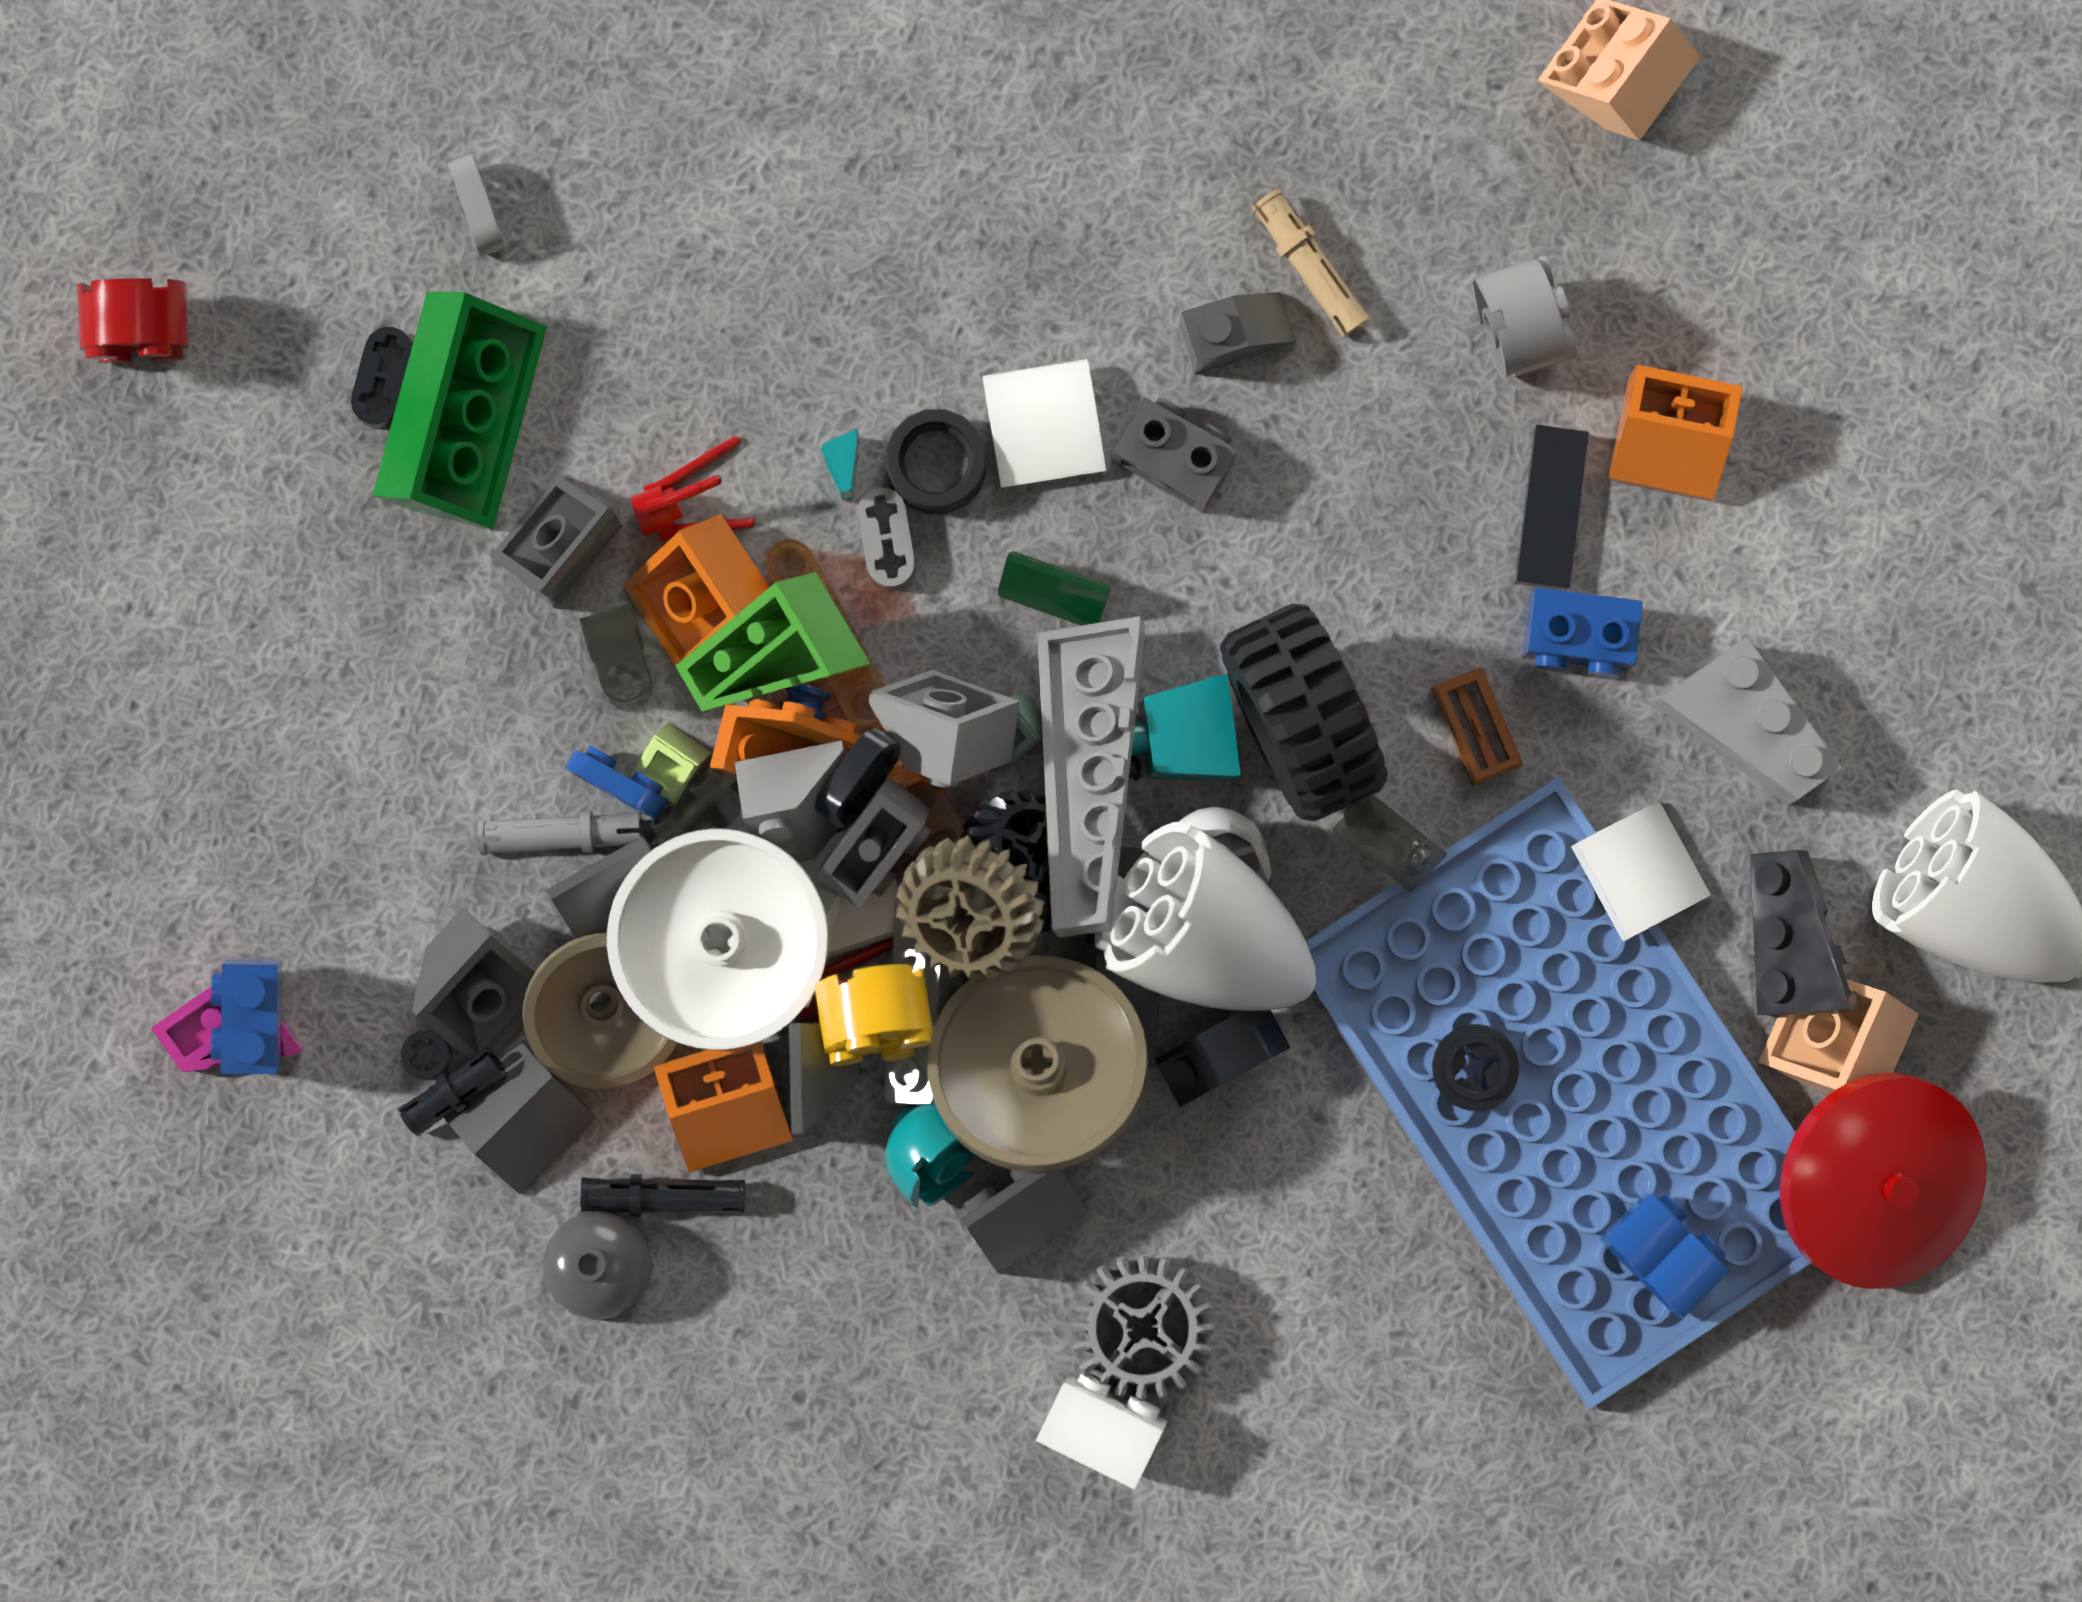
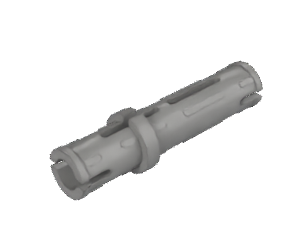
[478,810,644,855]

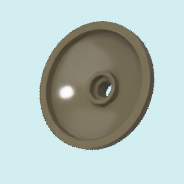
[523,933,678,1089]

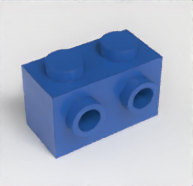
[1522,587,1643,678]
[211,959,282,1074]

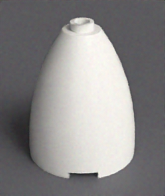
[1872,789,2082,982]
[1095,822,1316,1011]

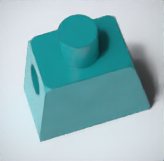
[1131,674,1241,782]

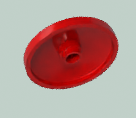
[1780,1072,1987,1289]

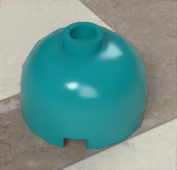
[884,1102,976,1207]

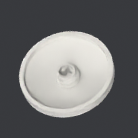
[607,829,828,1049]

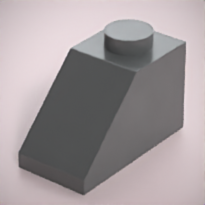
[1179,292,1296,375]

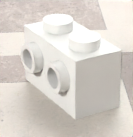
[1036,1372,1167,1490]

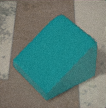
[820,429,860,501]

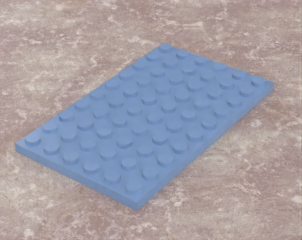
[1306,776,1810,1410]

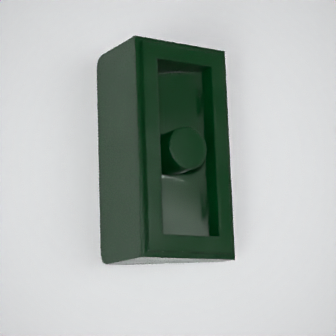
[998,551,1111,626]

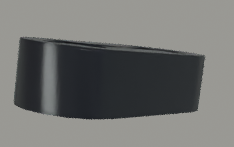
[351,327,413,429]
[815,728,901,828]

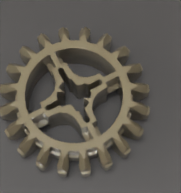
[895,835,1044,983]

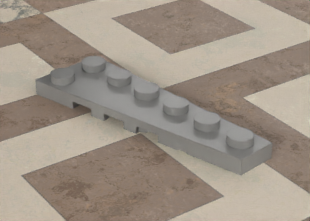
[1037,616,1145,938]

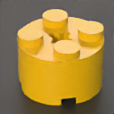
[814,964,934,1066]

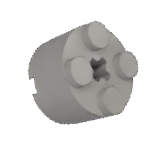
[1472,256,1577,379]

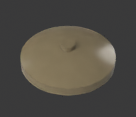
[927,956,1148,1172]

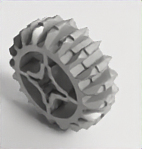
[1068,1254,1216,1401]

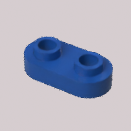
[564,745,668,820]

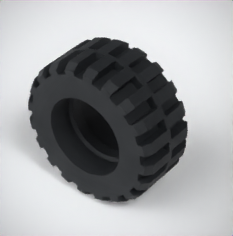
[1220,604,1388,822]

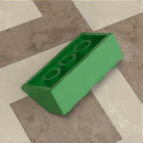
[372,291,547,530]

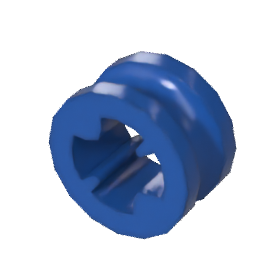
[779,684,831,721]

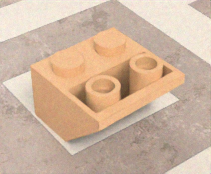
[1538,0,1700,141]

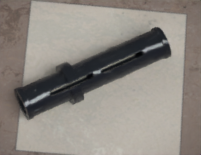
[580,1174,745,1217]

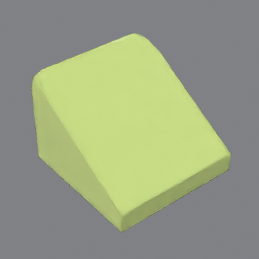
[631,723,711,805]

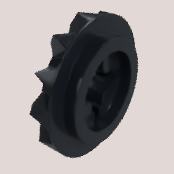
[1431,1024,1519,1112]

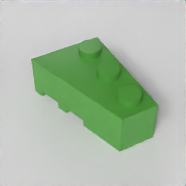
[676,572,870,711]

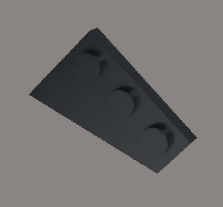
[1750,850,1862,1016]

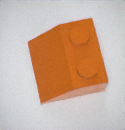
[622,514,769,666]

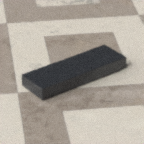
[1514,424,1589,591]

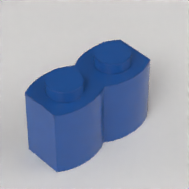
[1600,1193,1729,1318]

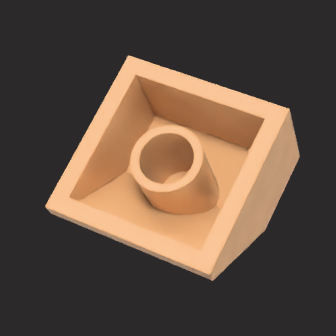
[1758,980,1919,1095]

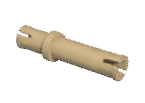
[1251,188,1370,338]

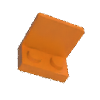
[710,698,862,776]

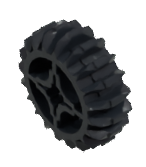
[956,789,1052,934]

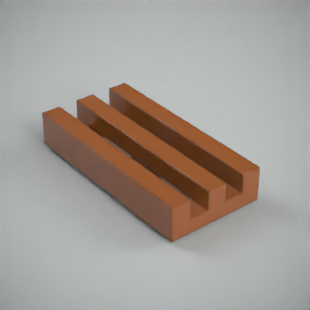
[1431,667,1523,787]

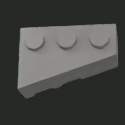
[1650,636,1842,805]

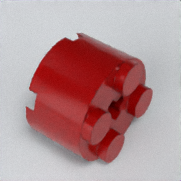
[77,278,189,363]

